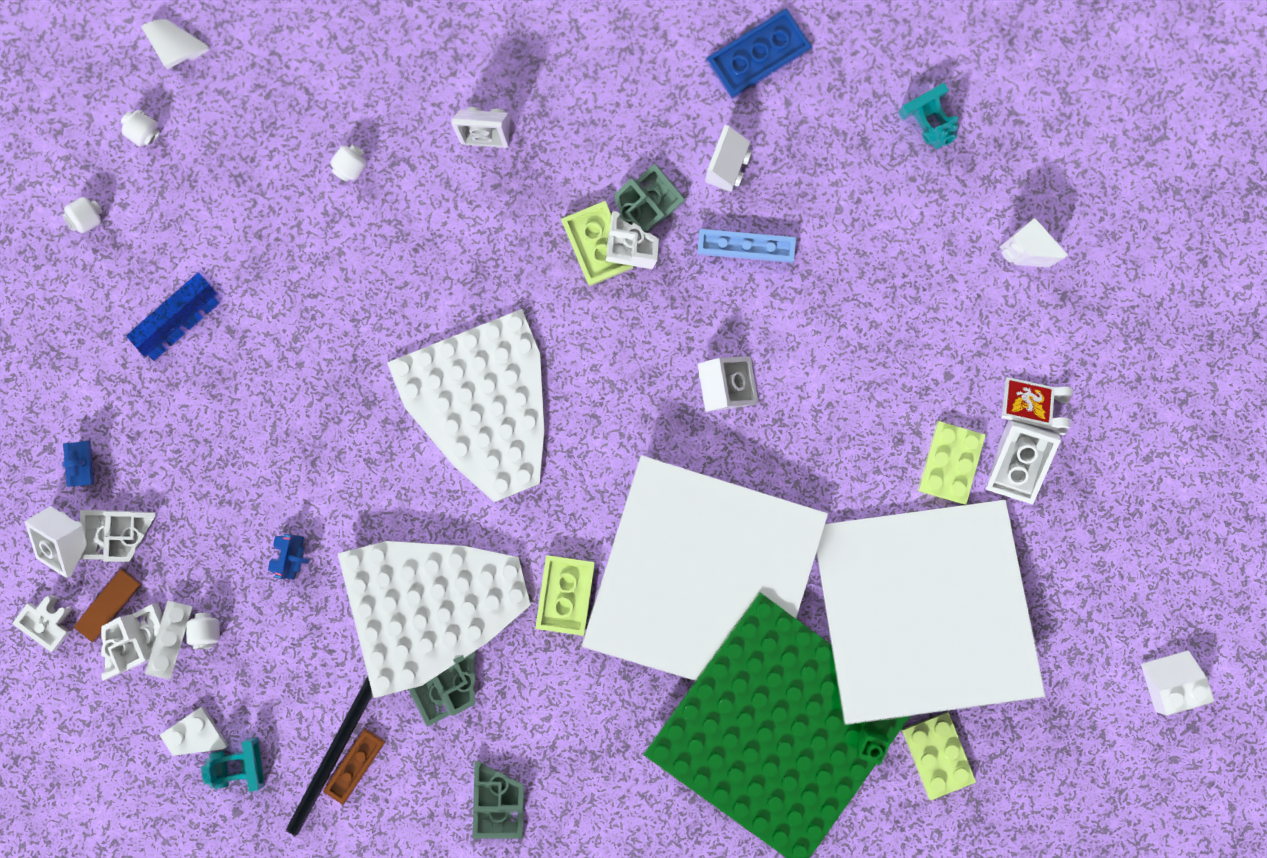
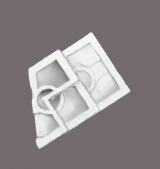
[80,510,156,562]
[101,603,163,681]

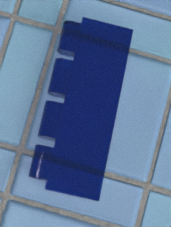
[126,272,220,361]

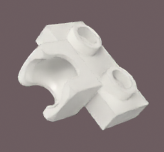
[12,595,72,652]

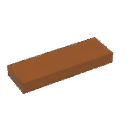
[74,569,142,642]
[323,728,386,805]

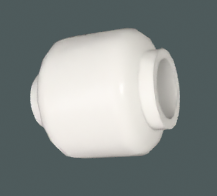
[121,110,160,146]
[330,144,367,182]
[62,197,103,233]
[186,613,220,650]

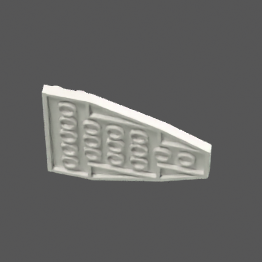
[387,309,545,502]
[338,541,531,698]

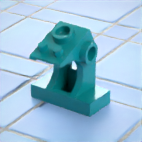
[898,82,959,150]
[201,737,265,792]

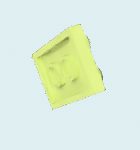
[561,201,633,287]
[918,421,985,505]
[535,555,595,636]
[901,711,976,801]

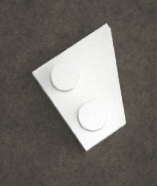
[160,706,229,756]

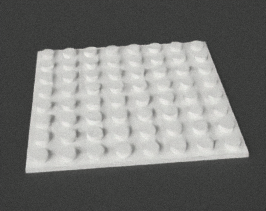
[582,455,828,681]
[816,500,1045,724]

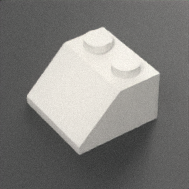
[705,125,752,192]
[1000,218,1068,267]
[698,356,759,412]
[25,506,87,578]
[1141,650,1214,716]

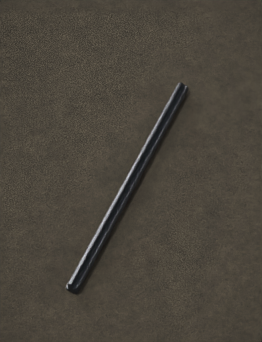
[286,676,373,836]

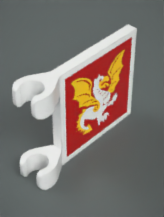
[1001,377,1073,435]

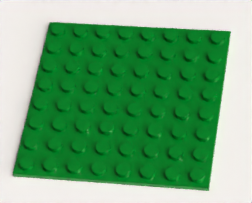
[643,592,911,858]

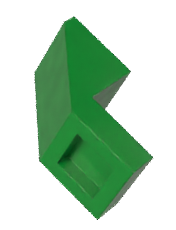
[857,718,894,766]

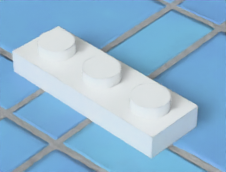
[145,601,193,680]

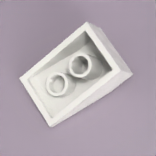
[451,107,511,148]
[986,419,1061,505]

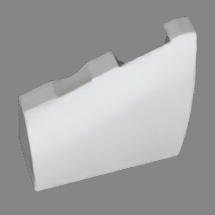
[141,19,210,69]
[606,211,659,269]

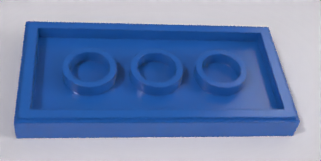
[706,8,812,99]

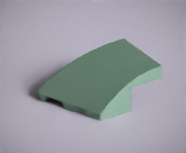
[614,164,687,233]
[408,651,475,727]
[472,761,524,839]

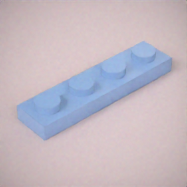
[697,229,796,263]

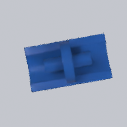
[62,440,94,487]
[268,534,310,580]

